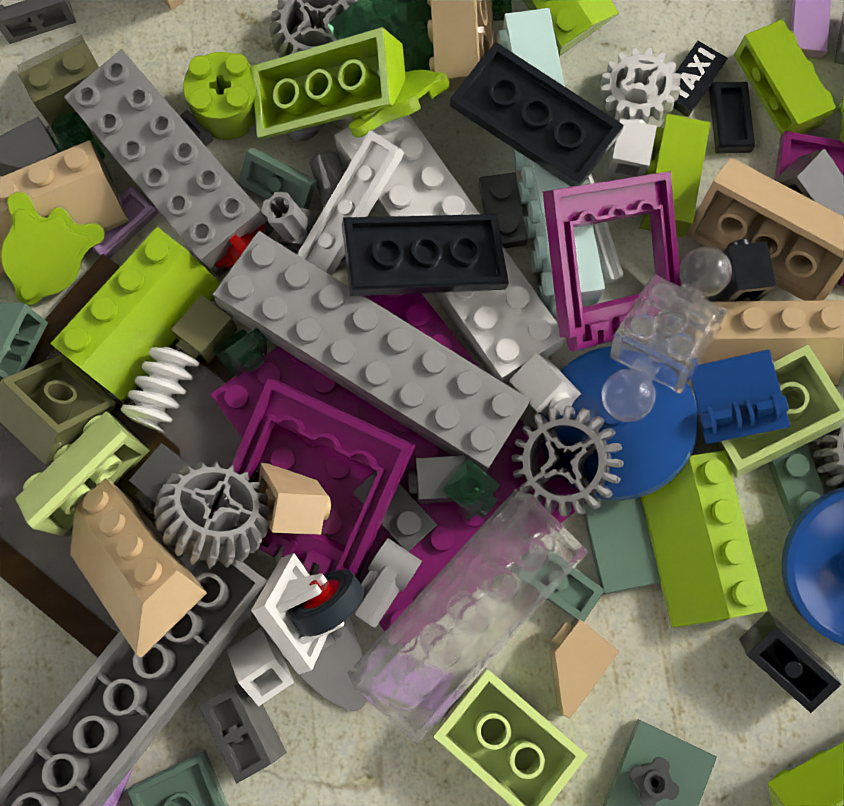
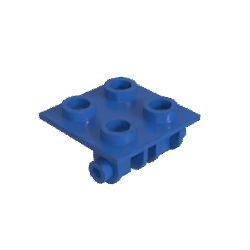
[688,349,790,444]

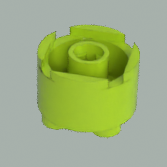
[183,52,257,140]

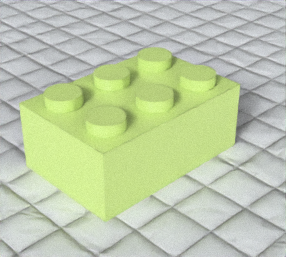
[716,345,844,478]
[433,667,588,806]

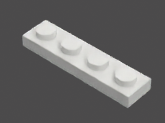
[297,130,405,276]

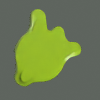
[349,70,450,138]
[1,192,105,305]

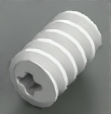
[121,347,199,434]

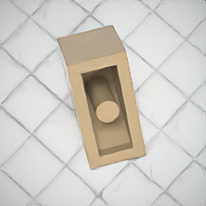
[258,463,331,535]
[550,619,620,719]

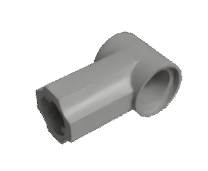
[262,192,317,254]
[353,538,422,628]

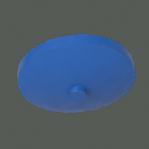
[538,345,699,501]
[781,487,844,645]

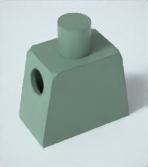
[0,302,48,380]

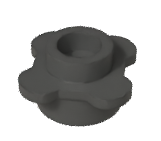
[629,757,679,806]

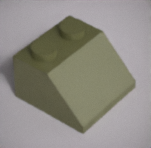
[17,34,99,125]
[0,354,117,464]

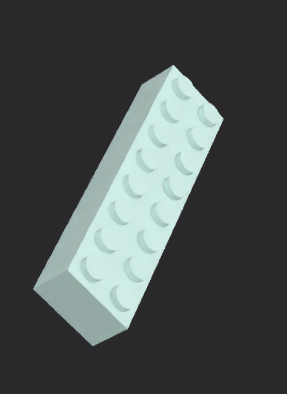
[497,8,605,319]

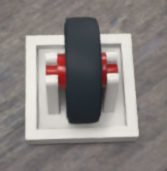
[251,553,364,675]

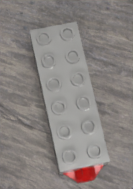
[64,49,275,277]

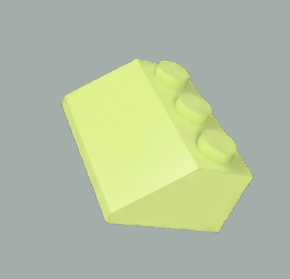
[15,411,150,536]

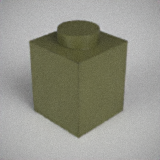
[171,295,238,364]

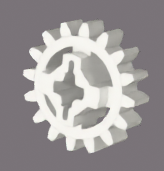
[601,48,681,124]

